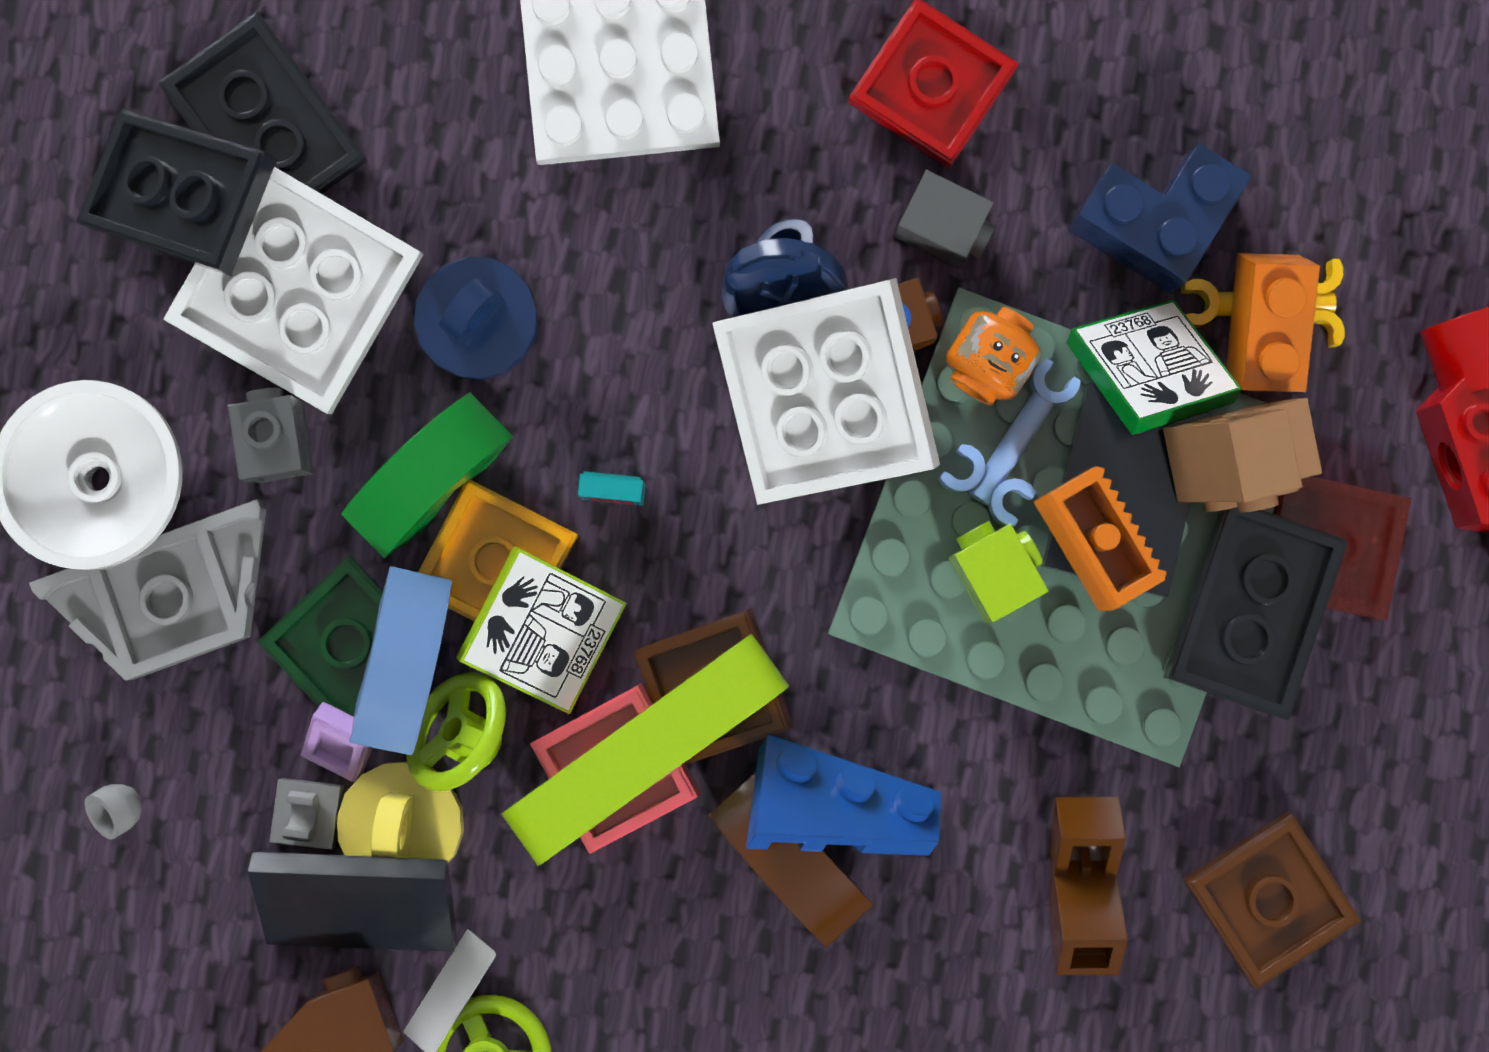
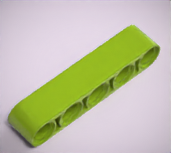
[501,634,789,866]

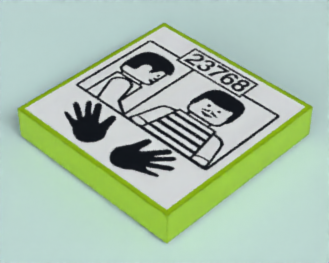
[456,546,627,714]

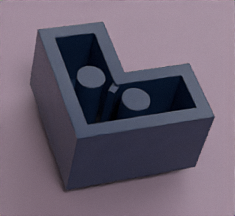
[1067,143,1252,294]

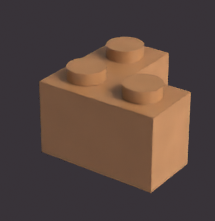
[1163,398,1322,512]

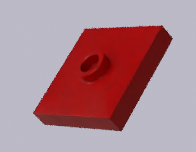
[848,0,1019,170]

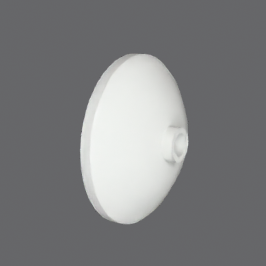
[0,380,183,570]

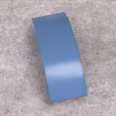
[349,566,452,756]

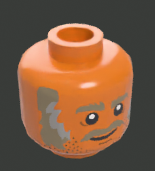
[946,307,1041,406]

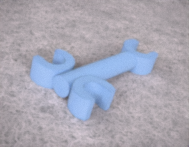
[938,359,1081,526]

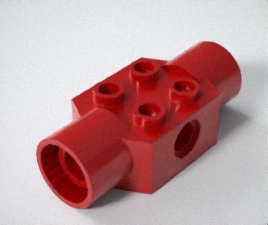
[1416,307,1489,534]

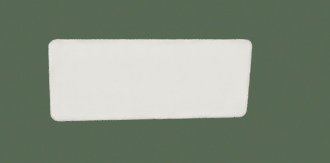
[403,929,496,1052]

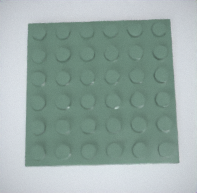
[828,288,1278,767]

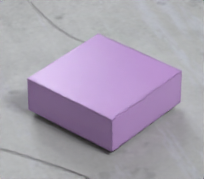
[301,702,373,783]

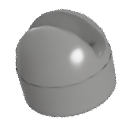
[84,784,143,839]

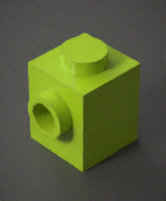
[948,521,1049,623]

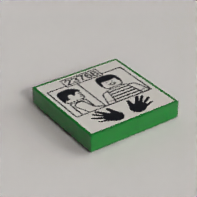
[1066,300,1242,435]

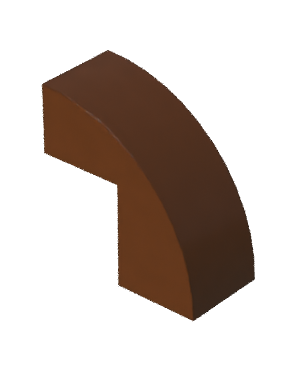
[708,774,873,947]
[1050,797,1128,975]

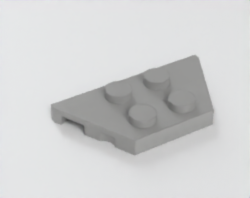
[29,499,266,681]

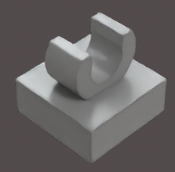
[270,778,344,850]

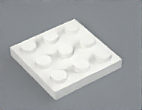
[520,0,720,165]
[163,167,424,414]
[712,278,940,505]

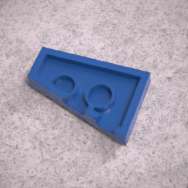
[746,734,941,856]

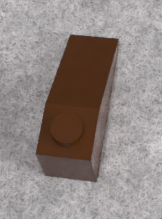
[260,965,404,1052]

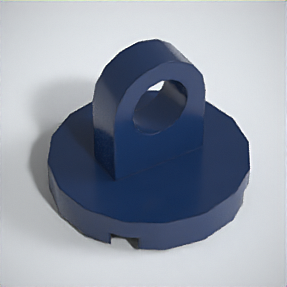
[722,219,848,317]
[414,256,538,380]

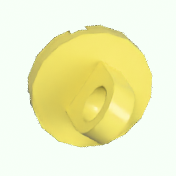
[337,761,464,863]

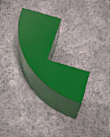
[341,393,513,559]

